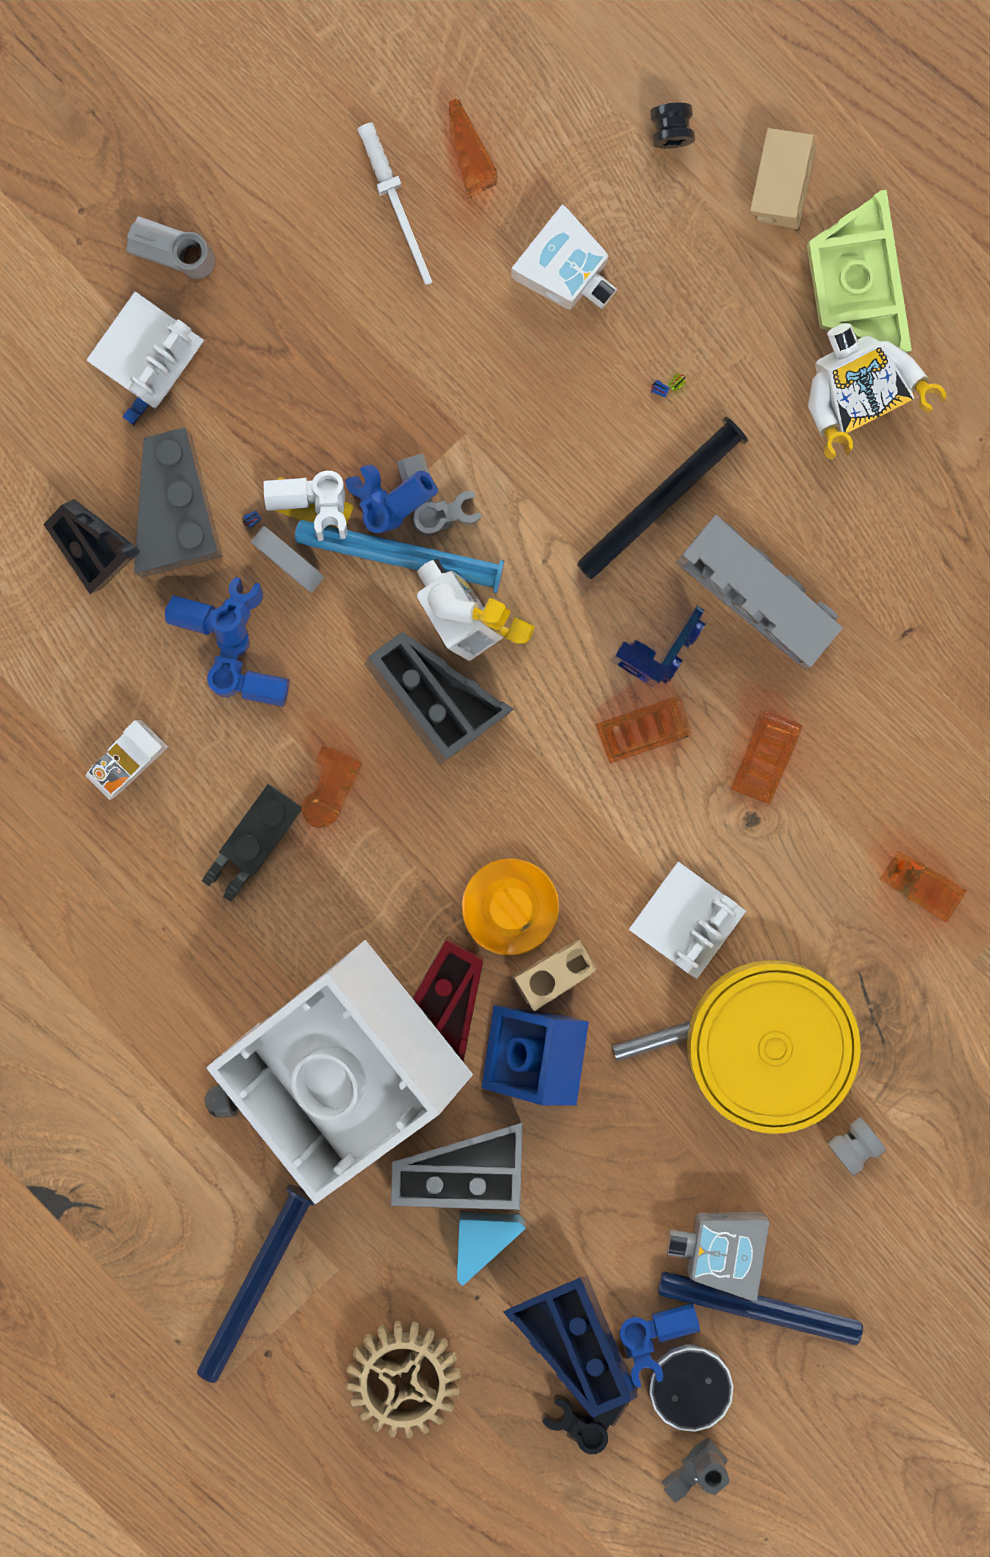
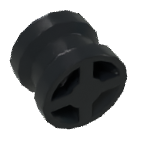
[650,102,695,149]

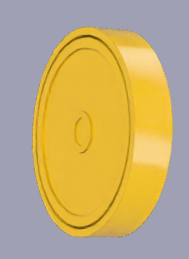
[687,960,861,1134]

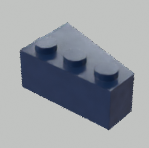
[503,1276,638,1418]

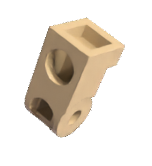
[511,939,597,1011]

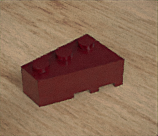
[412,937,483,1094]

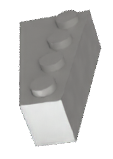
[675,515,843,669]

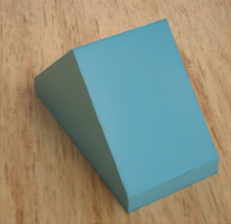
[457,1211,526,1286]

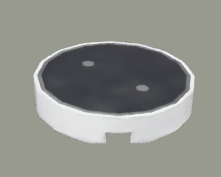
[648,1344,734,1432]

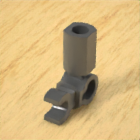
[662,1438,729,1503]

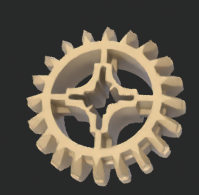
[346,1321,461,1439]

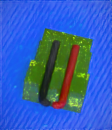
[668,373,687,391]

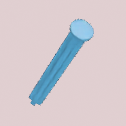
[295,520,505,594]

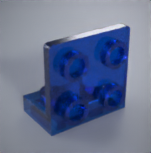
[610,605,706,687]

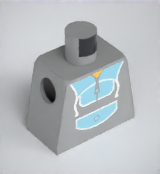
[667,1212,770,1301]

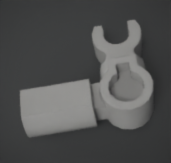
[397,454,481,537]

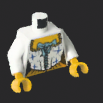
[808,323,946,460]
[417,559,535,661]

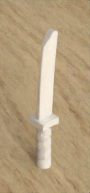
[357,122,432,285]

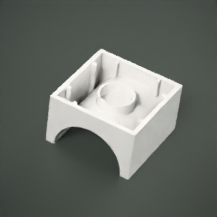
[206,940,473,1204]

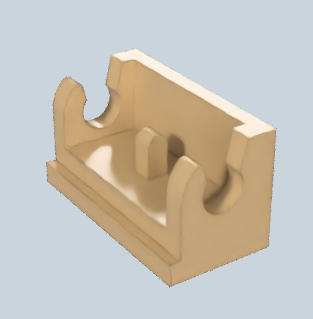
[750,128,816,230]

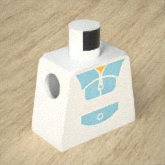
[511,205,617,310]

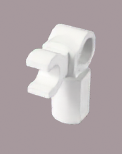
[264,471,347,541]

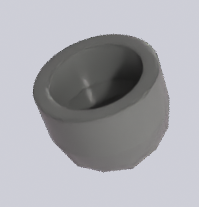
[204,1084,239,1118]

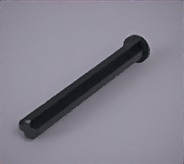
[577,416,748,579]

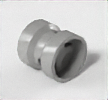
[827,1117,887,1177]

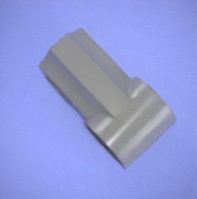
[126,216,215,279]

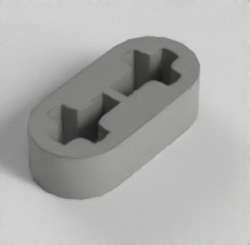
[250,526,325,593]

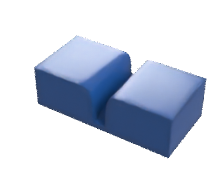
[123,397,149,426]

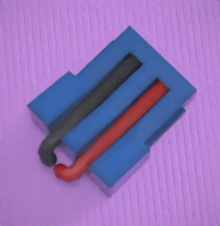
[651,380,670,397]
[242,511,262,529]

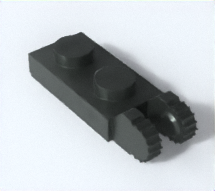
[202,784,303,902]

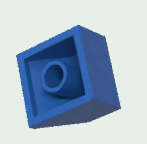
[482,1005,589,1105]

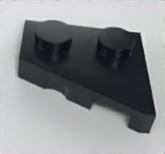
[43,499,140,594]

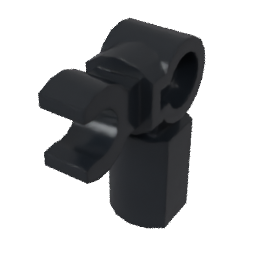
[542,1386,638,1454]

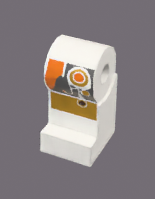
[85,720,168,800]

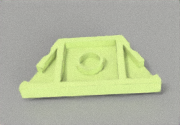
[807,190,912,354]

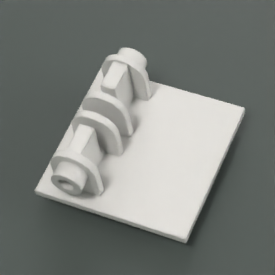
[87,292,204,409]
[629,862,746,979]

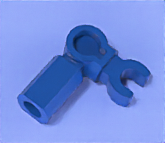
[345,464,438,533]
[165,577,263,646]
[207,633,290,707]
[619,1303,700,1389]

